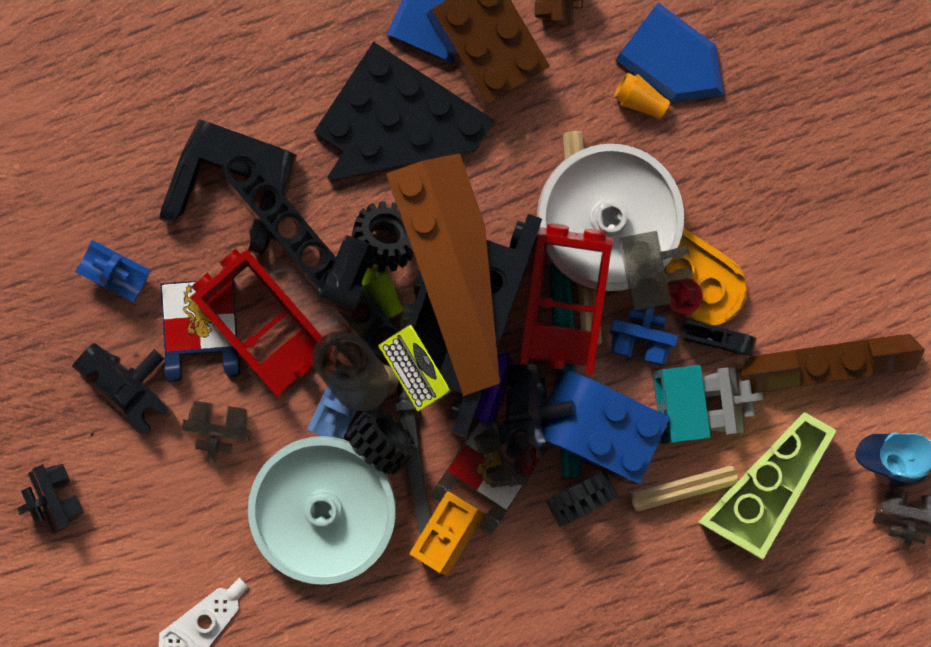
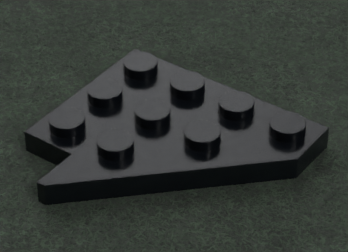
[314,41,495,182]

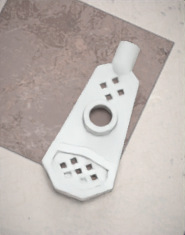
[159,577,250,647]

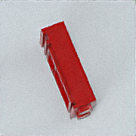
[520,223,613,375]
[190,248,334,398]

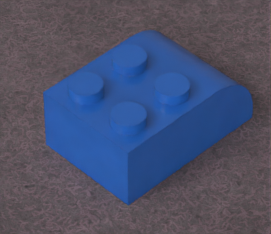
[542,370,670,484]

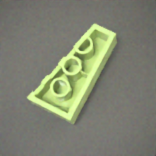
[698,412,837,560]

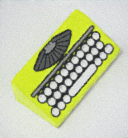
[378,325,451,411]

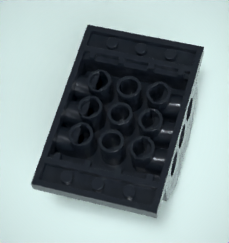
[400,214,542,439]

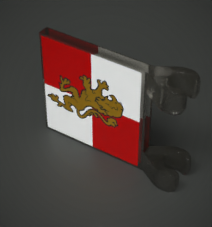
[431,420,545,534]

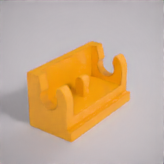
[409,491,485,576]

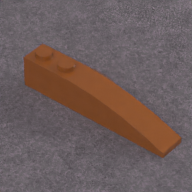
[386,153,500,396]

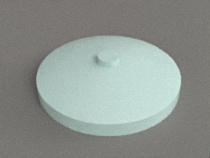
[248,436,396,585]

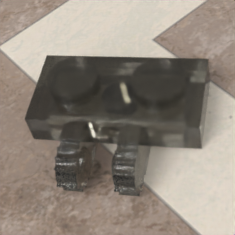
[619,231,693,310]

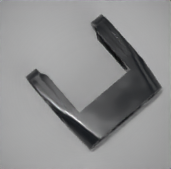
[159,120,297,256]

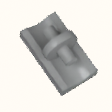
[702,367,763,435]

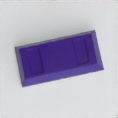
[474,353,515,430]

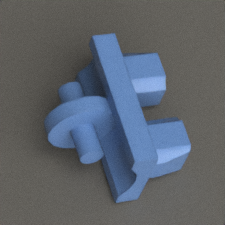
[307,370,368,439]

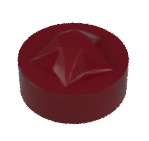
[665,278,703,315]

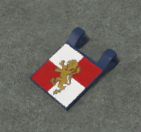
[160,279,241,382]

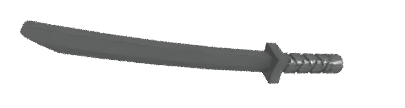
[396,381,431,535]

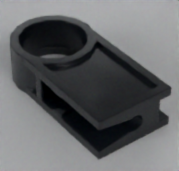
[681,319,757,356]

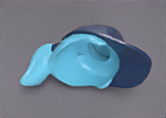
[855,432,931,487]

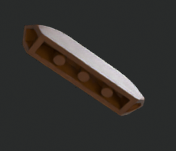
[740,334,925,393]

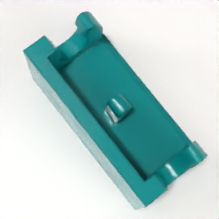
[652,365,711,444]

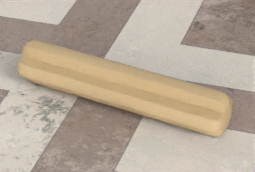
[631,466,738,511]

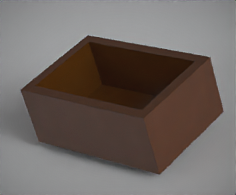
[426,0,550,107]

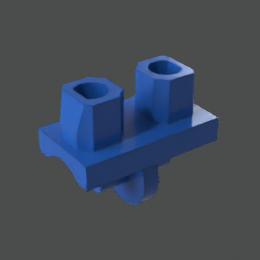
[75,240,151,303]
[609,302,678,365]

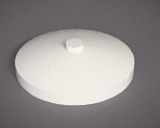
[537,144,684,291]

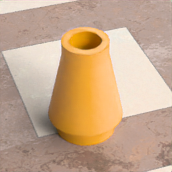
[614,73,670,120]

